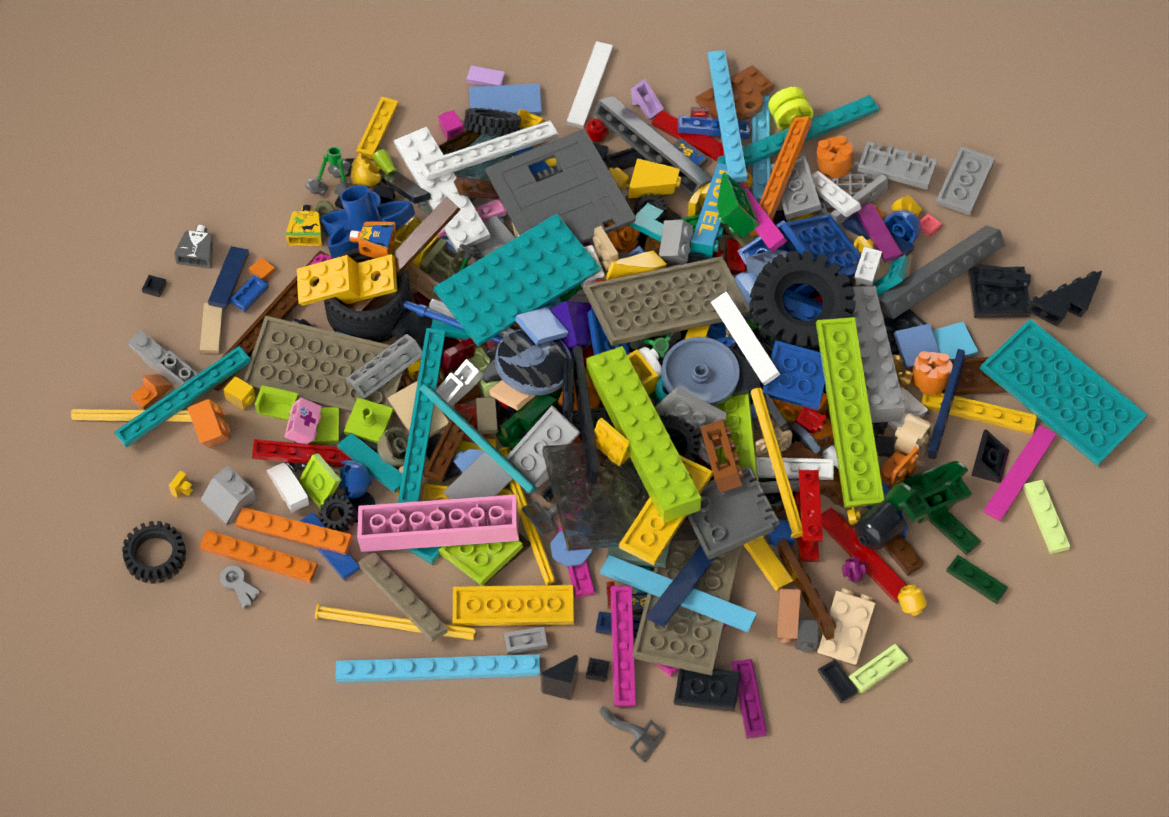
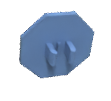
[550,529,592,567]

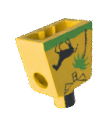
[286,205,322,246]

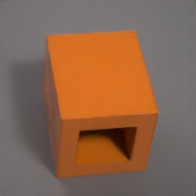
[806,417,834,447]

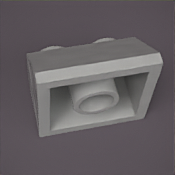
[659,220,693,265]
[200,465,256,525]

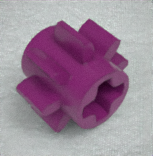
[842,558,867,581]

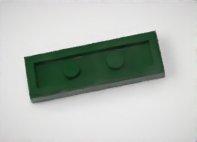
[928,511,981,555]
[946,555,1008,604]

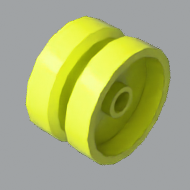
[768,87,814,131]

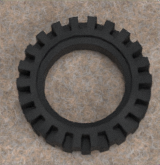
[464,108,521,136]
[659,415,700,462]
[122,521,186,584]

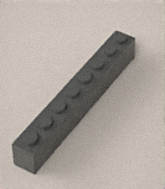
[593,96,712,196]
[878,225,1005,319]

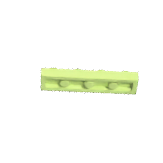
[1023,480,1070,554]

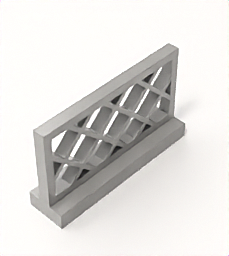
[817,161,888,226]

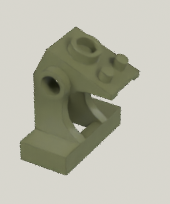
[420,238,468,280]

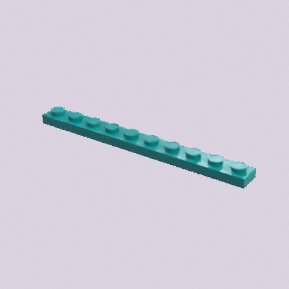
[717,95,879,167]
[398,328,446,503]

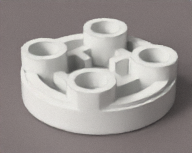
[638,347,662,379]

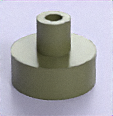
[315,200,334,217]

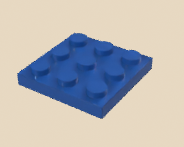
[762,341,825,411]

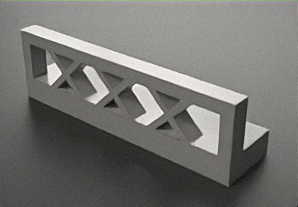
[346,334,422,399]

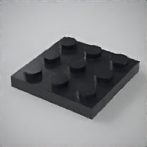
[968,267,1031,318]

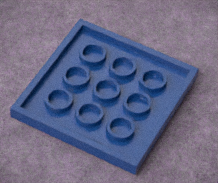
[781,214,861,278]

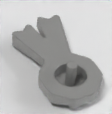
[220,566,260,609]

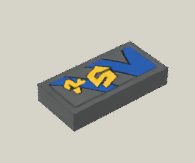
[673,138,708,168]

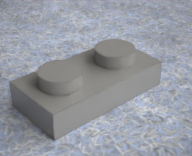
[504,627,547,655]

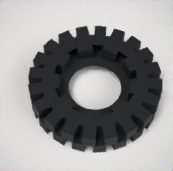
[749,251,856,352]

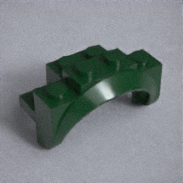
[495,387,562,451]
[884,461,972,524]

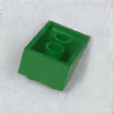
[717,172,760,238]

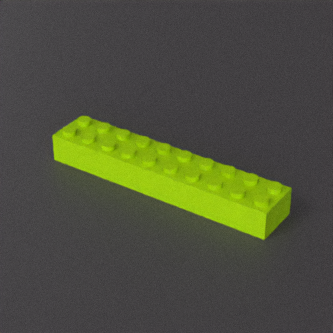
[587,346,701,523]

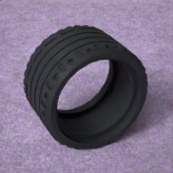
[324,248,411,343]

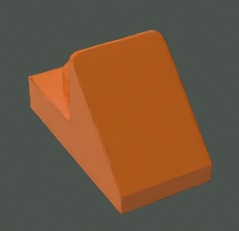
[130,374,172,410]

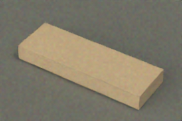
[200,303,223,354]

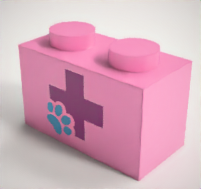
[284,397,321,444]

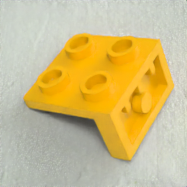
[594,418,630,466]

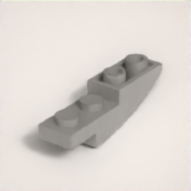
[128,330,198,386]

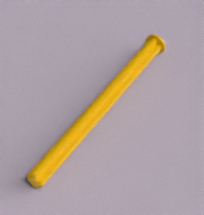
[751,388,802,538]
[71,409,225,422]
[498,447,556,585]
[315,603,476,640]

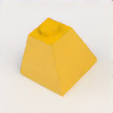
[627,158,682,198]

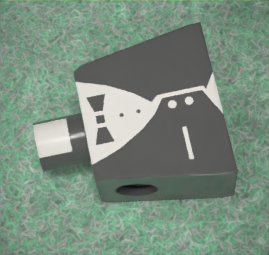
[174,225,213,269]

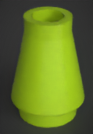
[372,149,396,174]

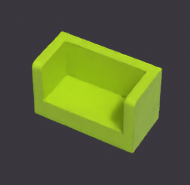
[255,385,299,421]

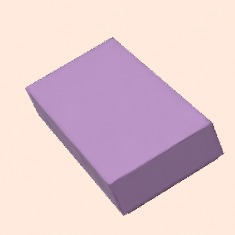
[466,66,505,86]

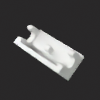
[854,247,882,287]

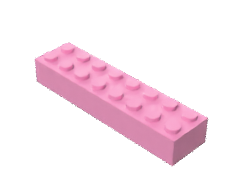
[357,495,519,552]

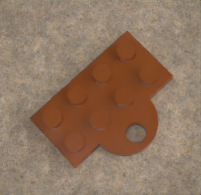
[695,65,774,119]

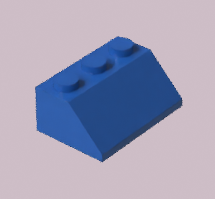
[782,289,823,321]

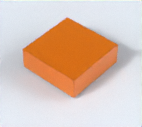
[249,257,275,281]

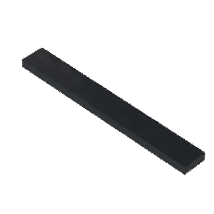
[571,346,600,484]

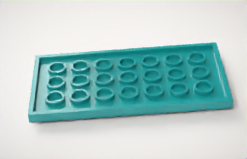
[434,213,601,346]
[980,319,1148,467]

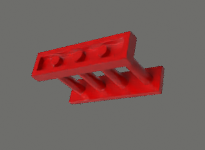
[795,470,823,562]

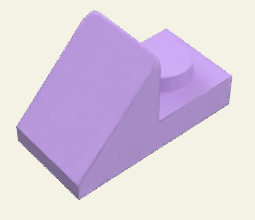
[631,79,664,119]

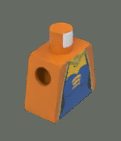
[350,222,396,258]

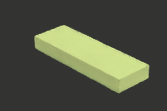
[848,644,908,694]

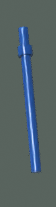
[403,301,504,344]

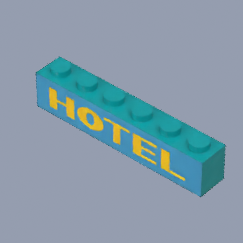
[690,163,740,258]

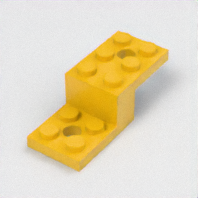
[297,254,397,306]

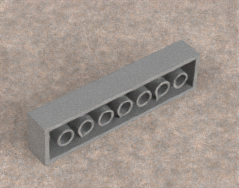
[852,286,905,423]

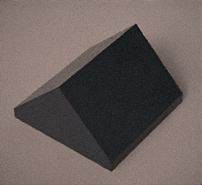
[971,429,1009,483]
[541,654,579,700]

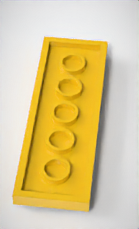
[619,455,713,565]
[452,585,574,626]

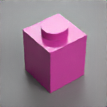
[438,110,464,141]

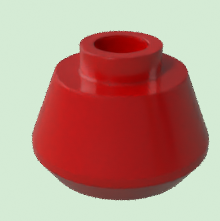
[584,119,608,142]

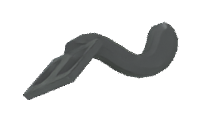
[522,487,585,536]
[599,706,665,762]

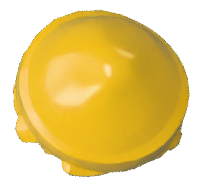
[351,154,381,187]

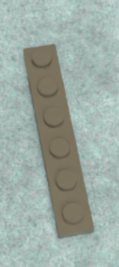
[358,552,447,643]

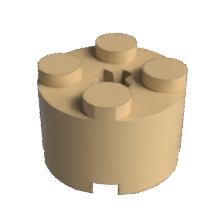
[894,413,935,458]

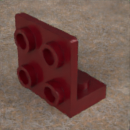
[422,337,477,372]

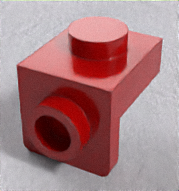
[795,407,827,434]

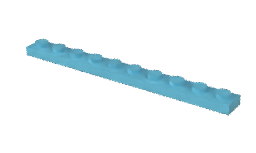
[707,50,747,182]
[336,654,540,683]

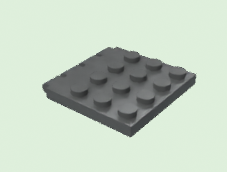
[687,467,780,560]

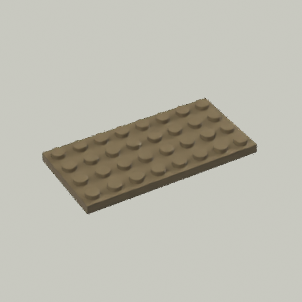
[584,257,751,346]
[243,316,405,413]
[632,524,742,675]

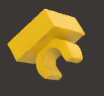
[853,236,874,255]
[169,471,193,498]

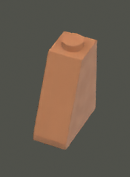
[776,589,801,643]

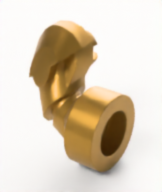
[892,354,913,390]

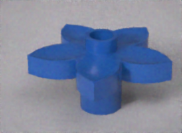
[319,185,415,259]

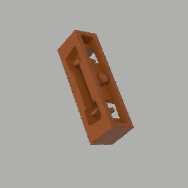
[700,420,744,493]

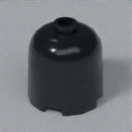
[855,501,906,550]

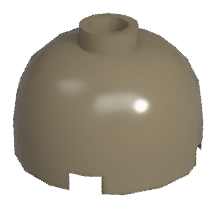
[377,427,409,467]

